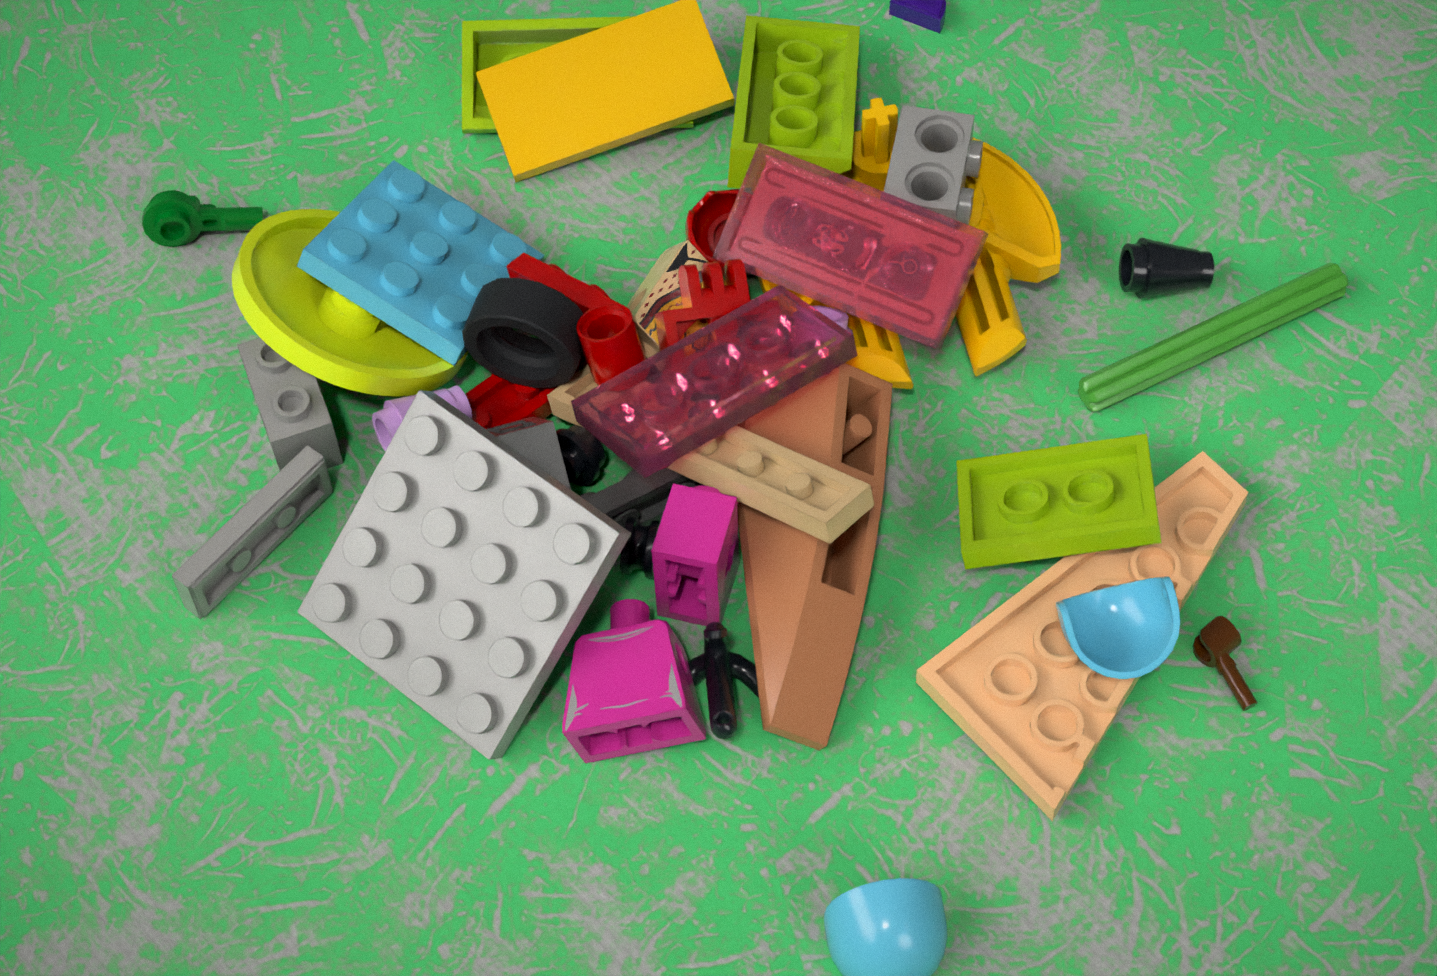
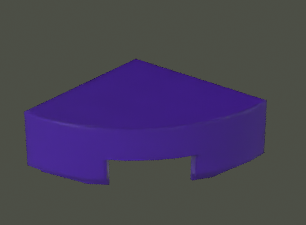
[889,0,946,34]

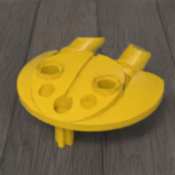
[756,98,1061,389]

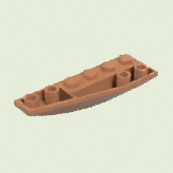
[737,361,893,751]

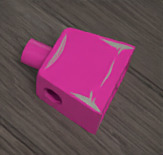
[562,599,706,763]

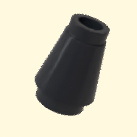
[1119,238,1214,299]

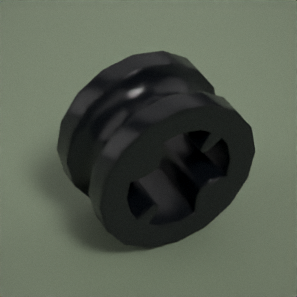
[620,517,661,578]

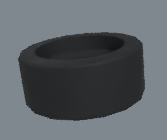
[462,278,584,388]

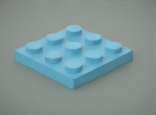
[297,160,544,366]

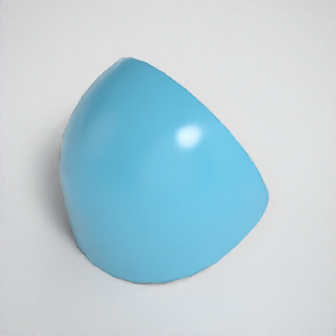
[1056,576,1180,679]
[824,878,947,976]

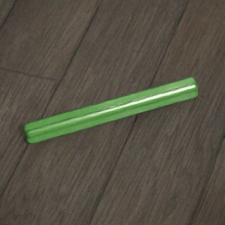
[1078,263,1349,412]

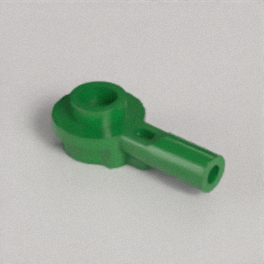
[142,190,263,247]

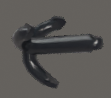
[689,622,759,739]

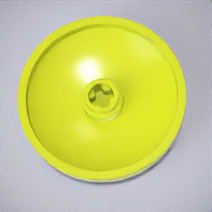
[232,209,469,397]

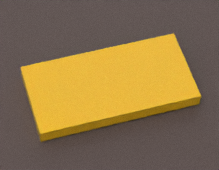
[476,0,735,183]

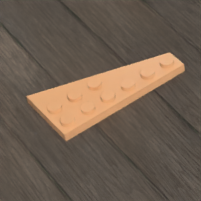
[916,451,1248,821]

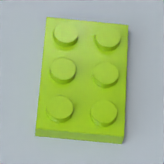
[956,434,1162,569]

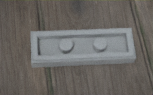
[172,445,333,619]

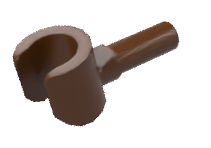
[1193,616,1258,711]

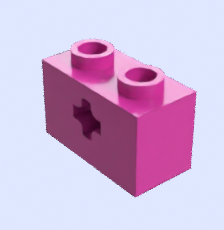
[651,483,740,626]

